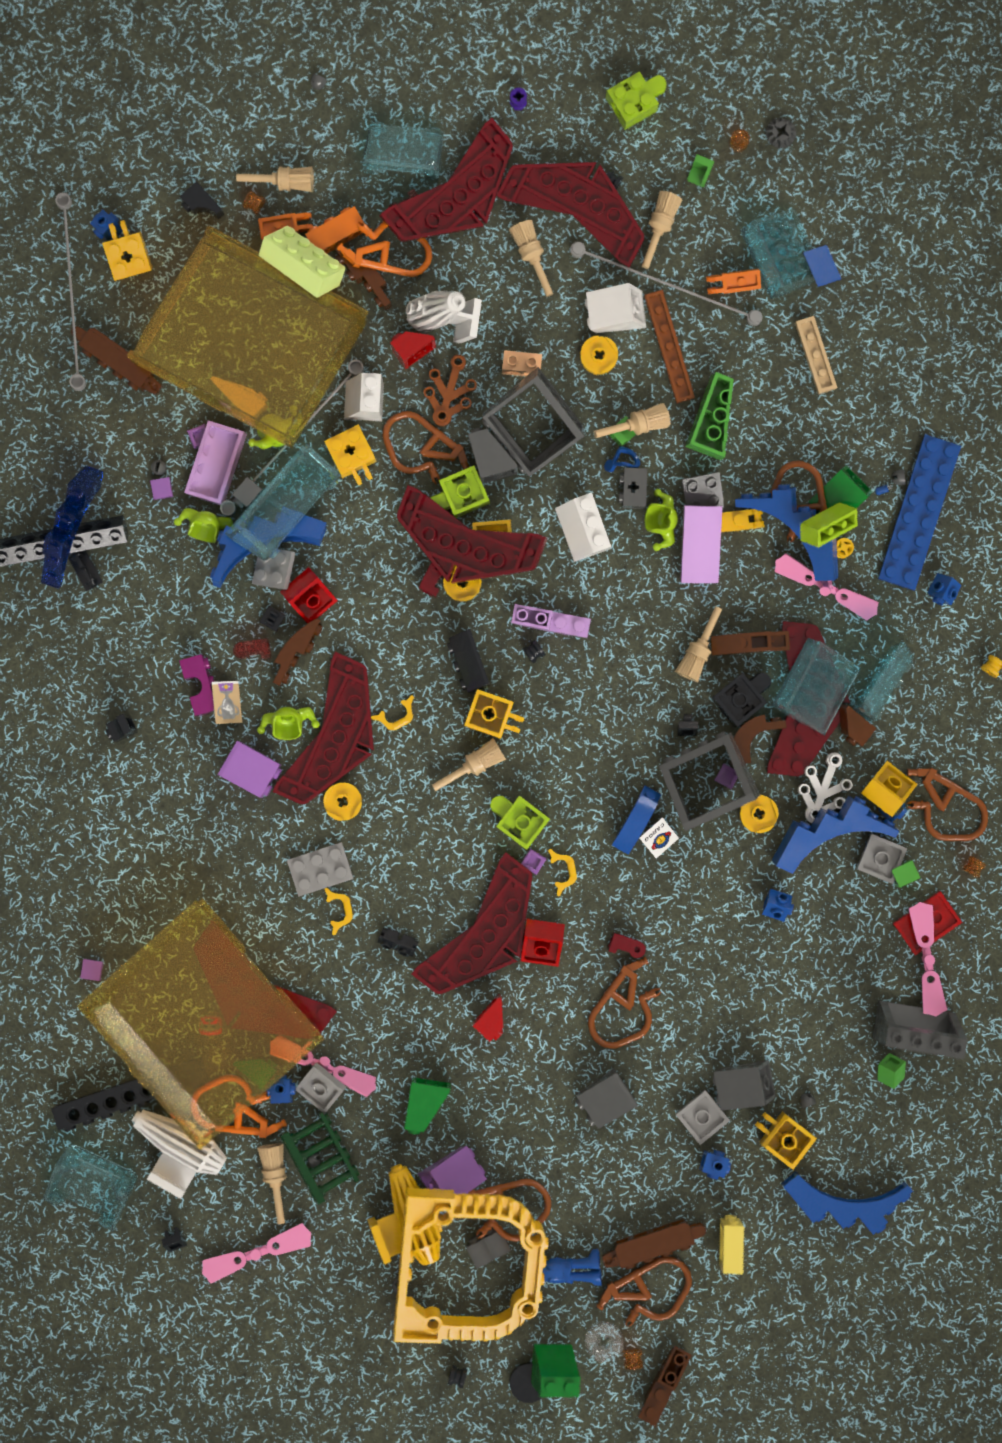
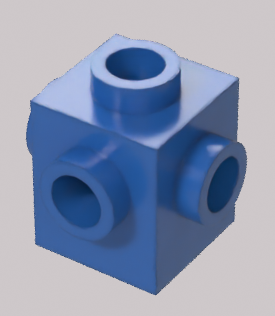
[90,209,123,241]
[927,573,962,605]
[762,889,794,922]
[267,1075,296,1104]
[699,1150,731,1180]

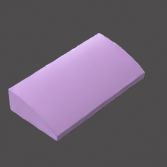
[184,421,247,505]
[680,505,722,583]

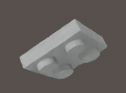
[252,547,295,590]
[856,834,907,884]
[296,1062,346,1114]
[675,1089,730,1145]

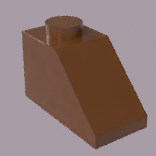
[839,703,876,747]

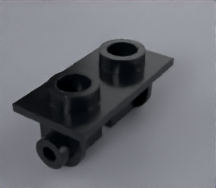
[68,550,103,592]
[377,927,419,957]

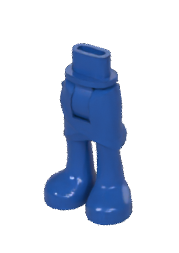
[542,1249,602,1286]

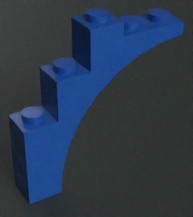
[735,484,838,581]
[210,507,327,588]
[772,796,899,874]
[781,1171,913,1235]

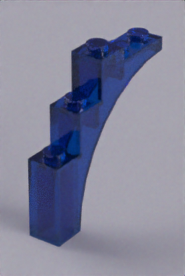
[41,465,103,589]

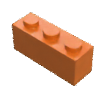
[305,206,363,254]

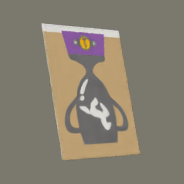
[212,681,242,724]

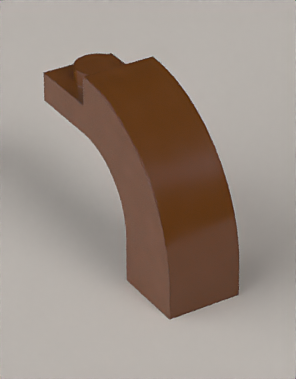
[732,715,786,765]

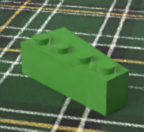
[685,372,734,460]

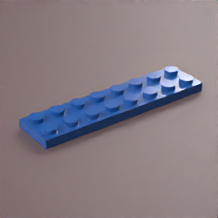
[878,434,961,591]

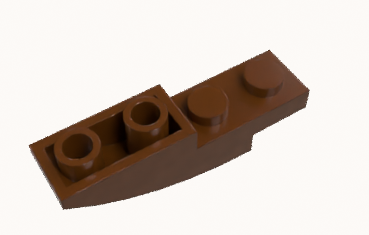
[335,248,392,311]
[273,619,323,687]
[710,631,790,656]
[637,1345,692,1427]

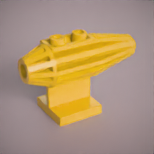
[367,1164,443,1265]

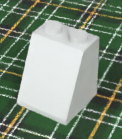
[585,283,646,333]
[344,373,384,421]

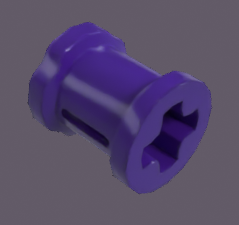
[510,87,527,111]

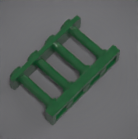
[279,1111,360,1205]

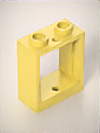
[719,1215,744,1274]

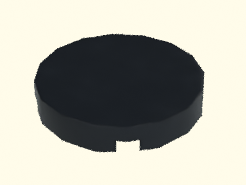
[510,1362,542,1403]

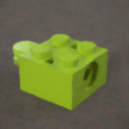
[606,71,666,130]
[430,466,490,518]
[490,796,550,850]

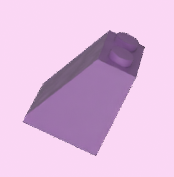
[218,741,282,798]
[417,1146,487,1194]

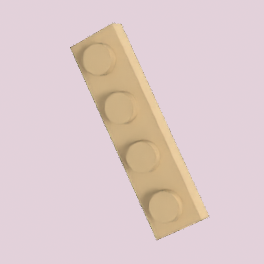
[795,316,837,395]

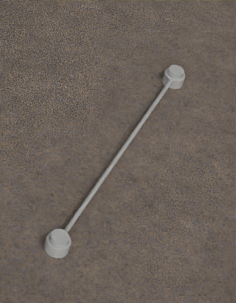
[55,193,86,391]
[570,242,762,326]
[220,360,364,516]

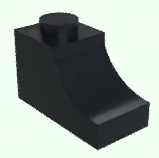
[180,181,224,219]
[106,714,138,742]

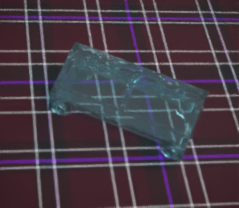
[225,443,341,561]

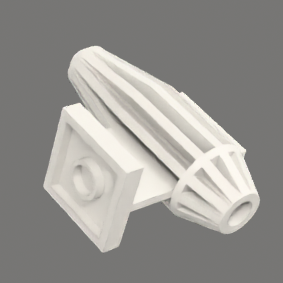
[406,291,482,343]
[132,1109,227,1199]

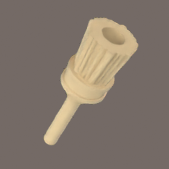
[236,166,314,192]
[642,191,682,269]
[510,220,553,297]
[594,403,671,438]
[675,606,722,682]
[432,738,506,791]
[257,1143,287,1224]

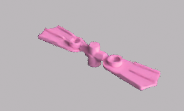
[775,553,879,621]
[909,902,947,1017]
[270,1035,376,1097]
[202,1223,311,1283]

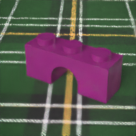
[179,654,215,717]

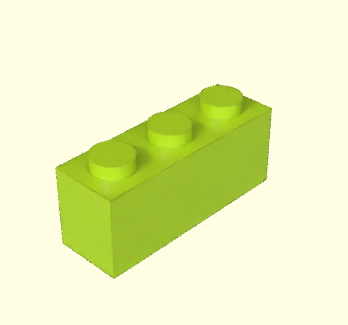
[800,502,857,547]

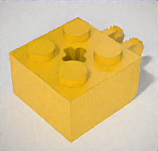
[102,220,153,281]
[324,424,377,486]
[464,689,524,739]
[755,1111,817,1169]

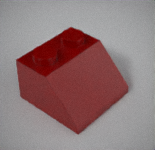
[390,331,436,369]
[280,567,338,624]
[520,919,565,967]
[473,994,503,1042]

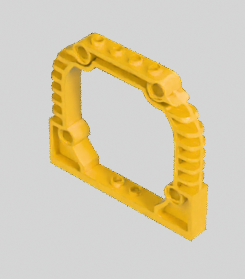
[393,1188,548,1343]

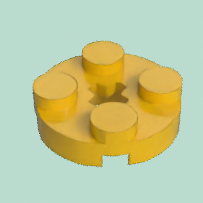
[580,336,618,375]
[443,566,482,602]
[323,783,362,821]
[739,795,779,833]

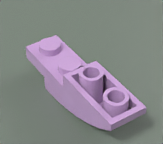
[511,604,591,638]

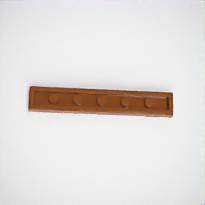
[644,290,695,404]

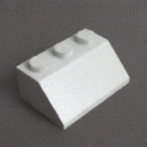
[555,493,611,562]

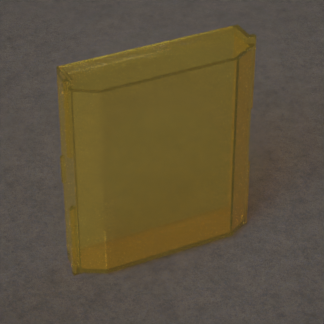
[127,225,369,448]
[77,898,325,1151]

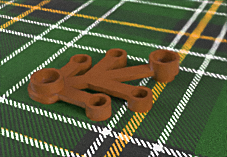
[424,355,477,426]

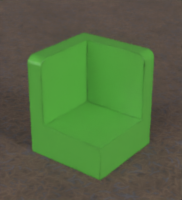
[687,154,714,188]
[610,416,636,447]
[891,860,920,888]
[878,1053,906,1089]

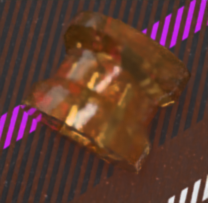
[729,129,750,152]
[243,190,265,215]
[962,856,987,879]
[623,1348,643,1370]

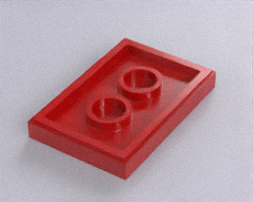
[892,891,963,955]

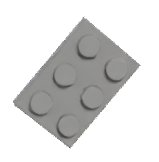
[287,842,354,897]

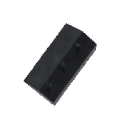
[447,629,490,693]

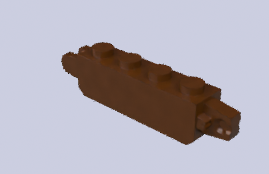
[71,326,163,396]
[602,1219,706,1269]

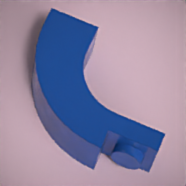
[612,786,661,854]

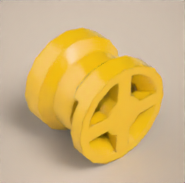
[837,538,854,559]
[981,655,1002,678]

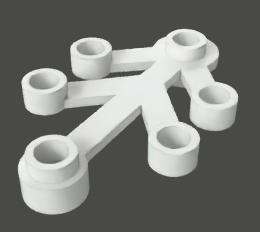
[798,752,853,823]

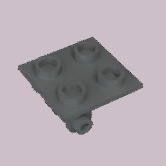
[681,472,724,509]

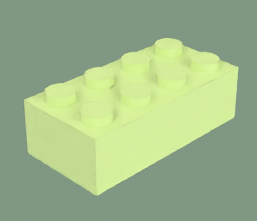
[258,226,346,298]

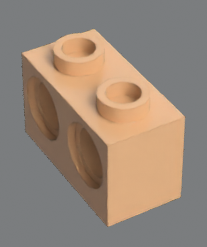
[502,350,542,376]

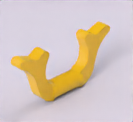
[371,695,414,731]
[548,849,577,896]
[325,888,353,935]

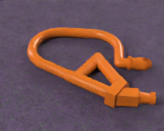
[337,221,432,277]
[190,1074,287,1138]

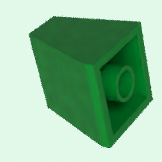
[808,465,873,514]
[404,1077,451,1134]
[531,1344,580,1397]

